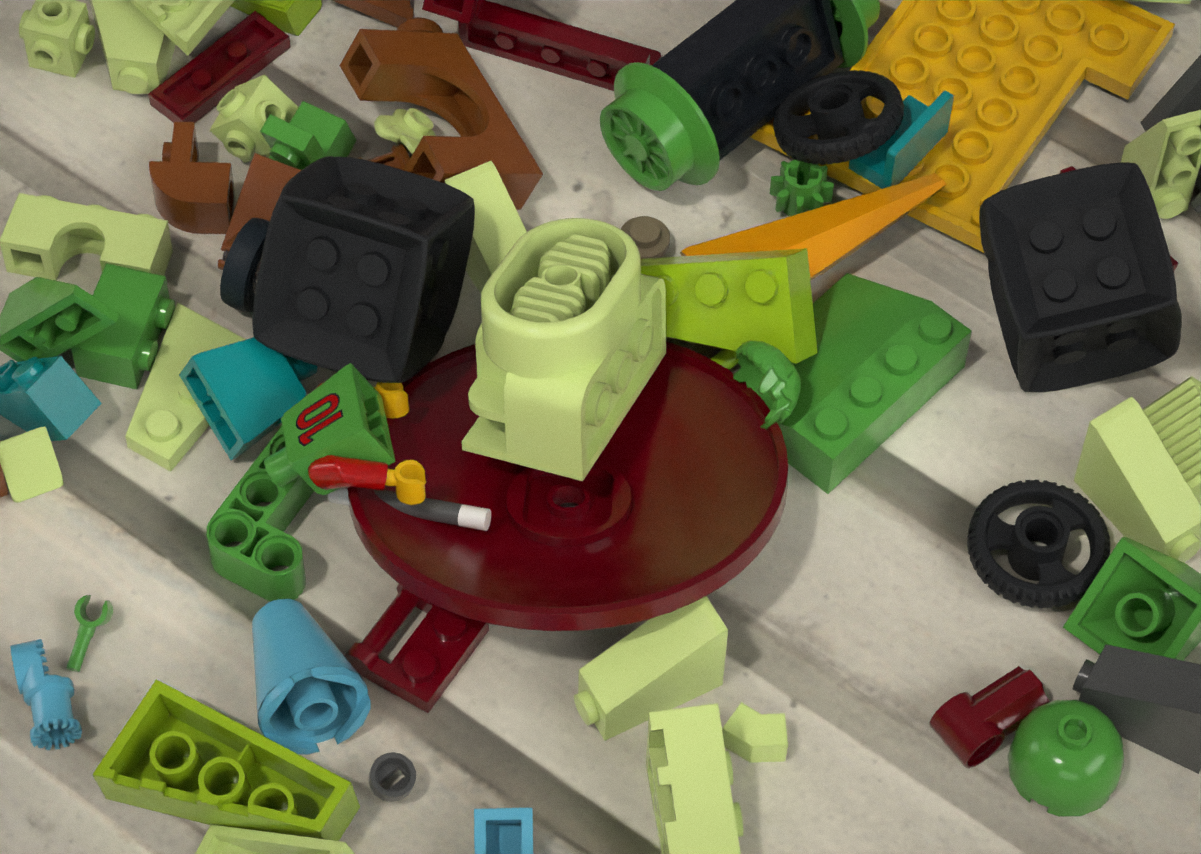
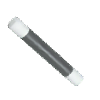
[328,488,491,531]

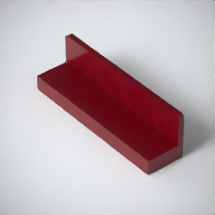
[458,0,661,91]

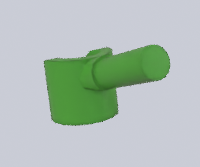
[66,595,113,672]

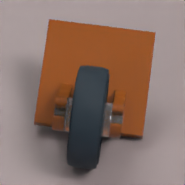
[218,153,302,312]

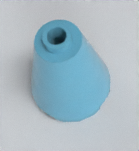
[252,599,371,755]

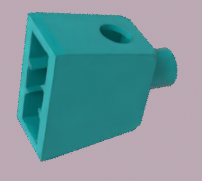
[179,337,318,461]

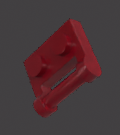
[344,584,489,713]

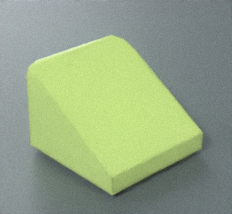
[0,426,64,503]

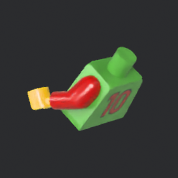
[264,363,426,505]

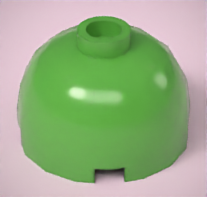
[1008,700,1124,817]

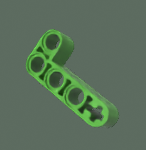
[206,395,314,602]

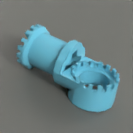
[10,639,82,750]

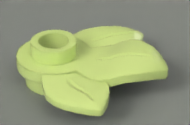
[374,108,436,154]

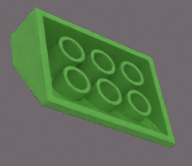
[779,273,972,494]

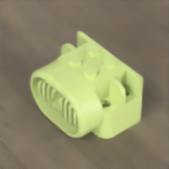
[462,218,666,481]

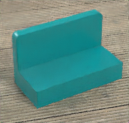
[849,91,954,189]

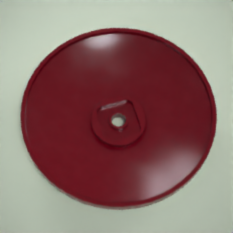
[347,341,788,631]

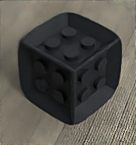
[252,156,475,383]
[979,162,1182,392]

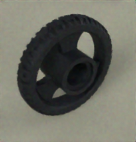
[773,70,904,165]
[967,479,1110,609]

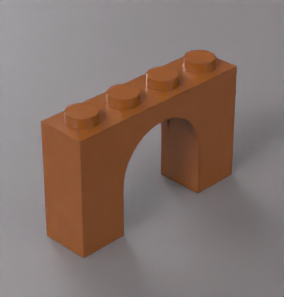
[339,29,543,210]

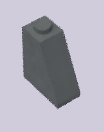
[1072,644,1201,774]

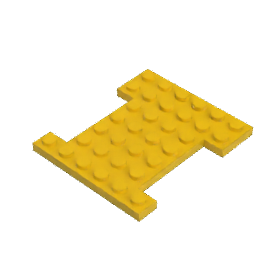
[750,0,1175,253]

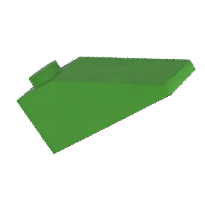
[0,277,119,362]

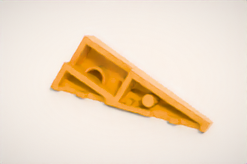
[680,173,947,281]

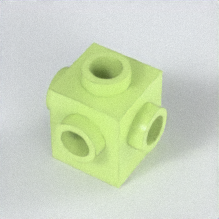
[19,0,95,78]
[209,74,299,163]

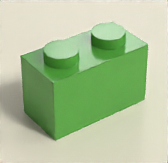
[71,263,175,390]

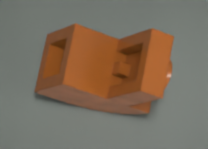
[149,122,235,234]

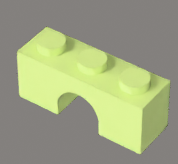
[0,193,173,280]

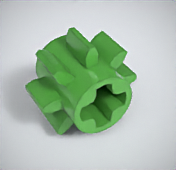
[769,160,834,217]

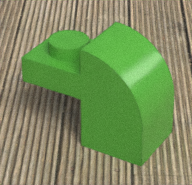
[260,101,357,170]

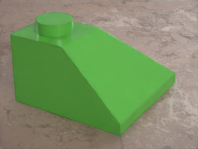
[1063,536,1201,661]

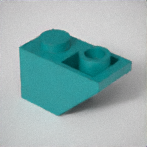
[0,356,102,441]

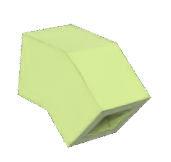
[722,702,788,763]

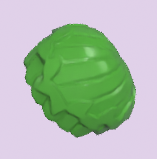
[733,341,801,430]

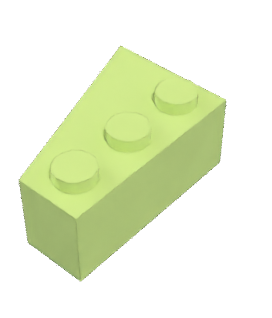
[646,703,743,854]

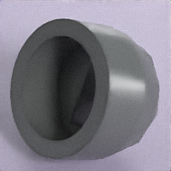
[368,752,416,802]

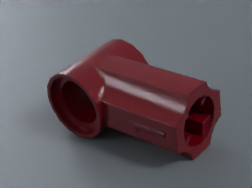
[929,666,1049,769]

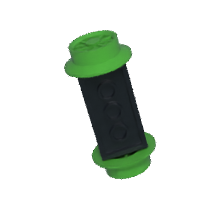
[600,0,880,191]

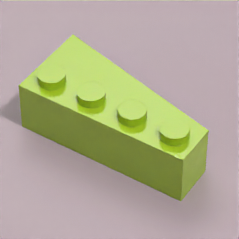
[641,248,817,364]
[92,679,360,841]

